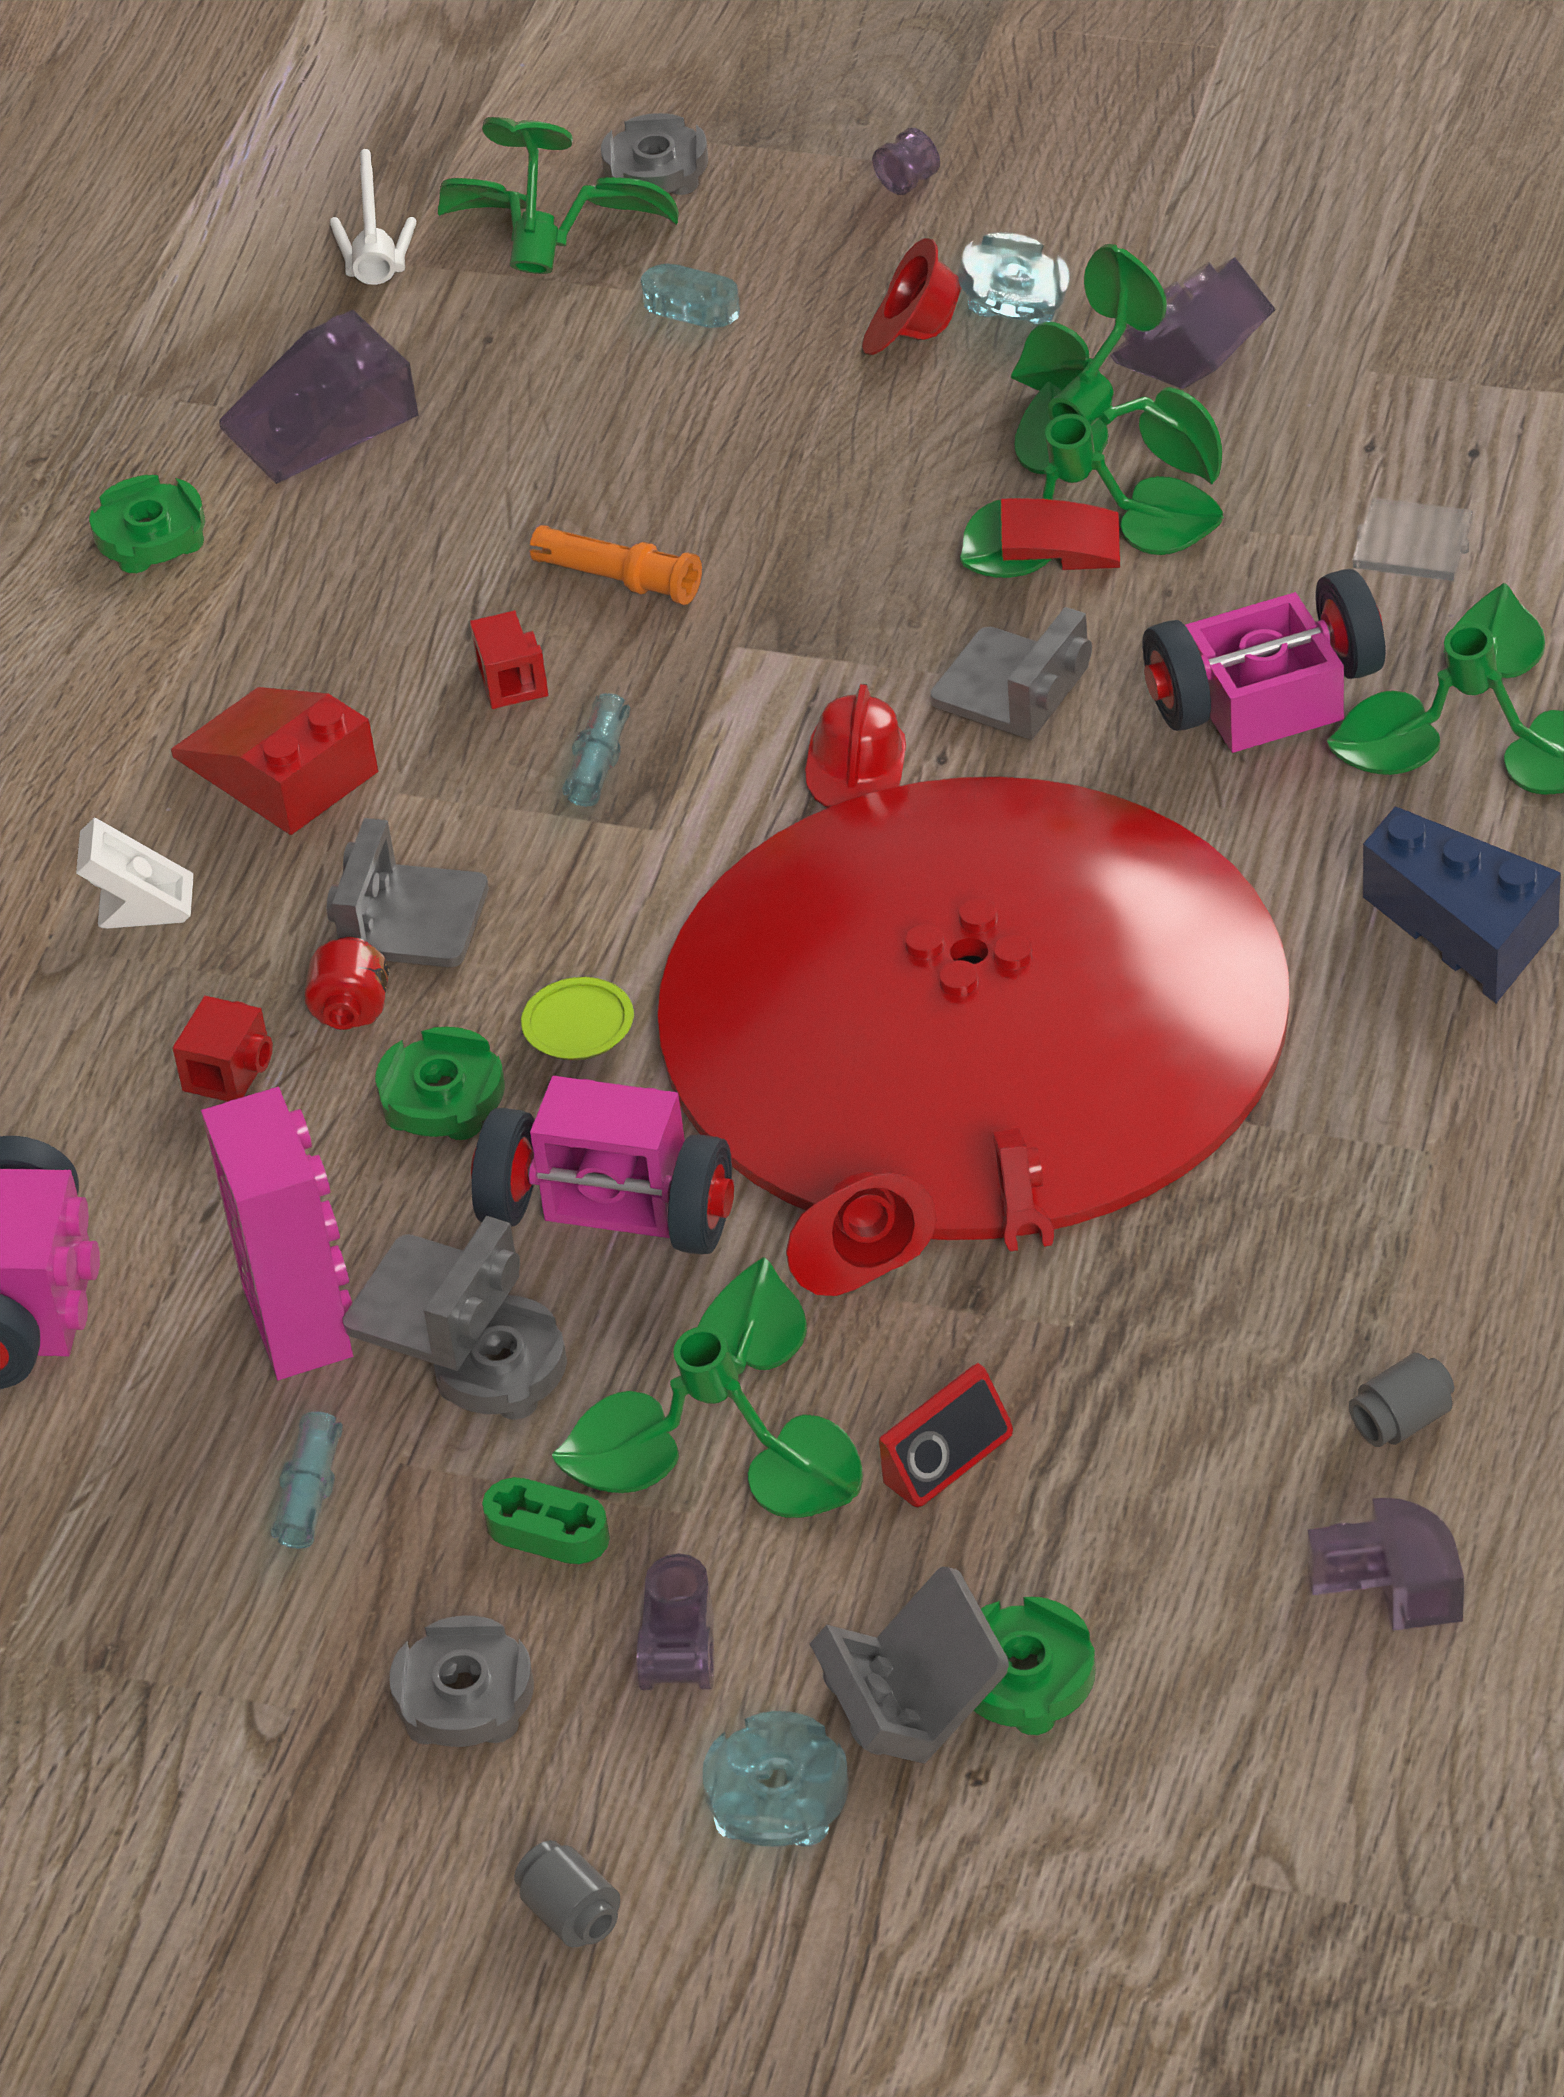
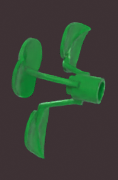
[438,117,679,274]
[1011,244,1222,485]
[960,382,1224,578]
[1327,583,1564,795]
[552,1257,863,1518]

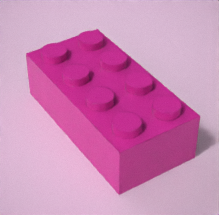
[201,1086,353,1381]

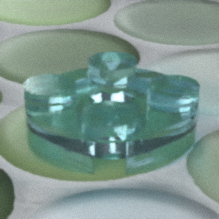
[958,233,1070,325]
[702,1711,849,1847]

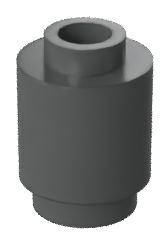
[1349,1352,1455,1447]
[514,1840,621,1947]

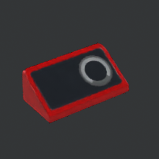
[879,1363,1013,1508]

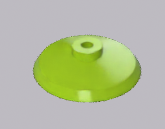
[521,977,634,1061]

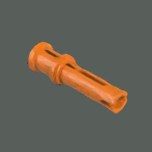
[530,525,702,605]

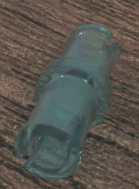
[562,693,631,807]
[271,1412,343,1549]

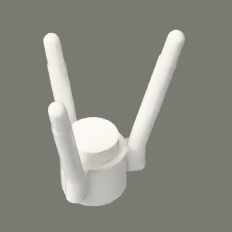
[330,149,416,285]

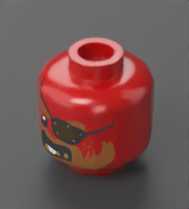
[304,937,389,1030]

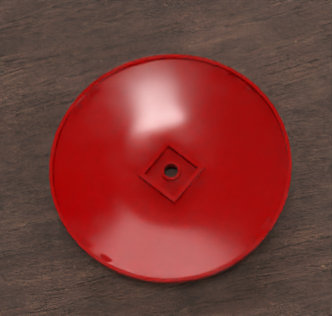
[658,777,1290,1240]

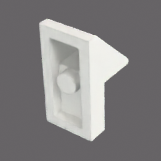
[76,817,193,929]

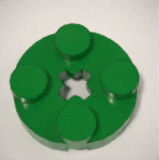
[89,475,205,573]
[375,1027,505,1140]
[973,1597,1096,1735]

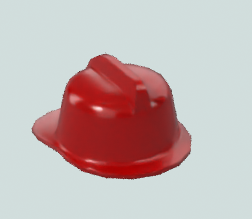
[862,238,962,355]
[805,684,906,808]
[786,1172,937,1296]

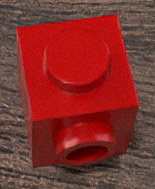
[172,995,273,1102]

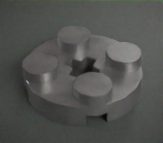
[601,113,708,195]
[434,1295,567,1420]
[390,1616,534,1747]

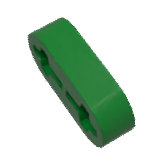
[482,1477,610,1565]

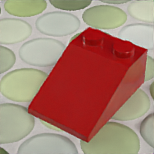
[171,687,379,835]

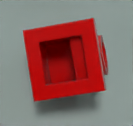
[470,610,549,709]

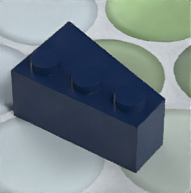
[1363,806,1561,1004]

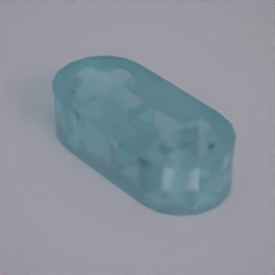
[641,264,740,328]

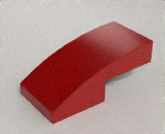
[1001,498,1120,570]

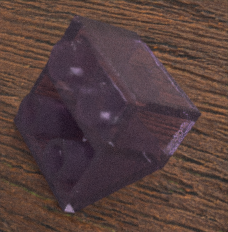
[1110,257,1276,389]

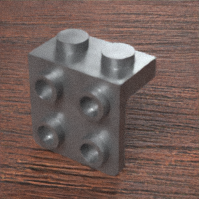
[931,607,1092,740]
[326,818,489,967]
[343,1216,520,1371]
[810,1566,1009,1764]

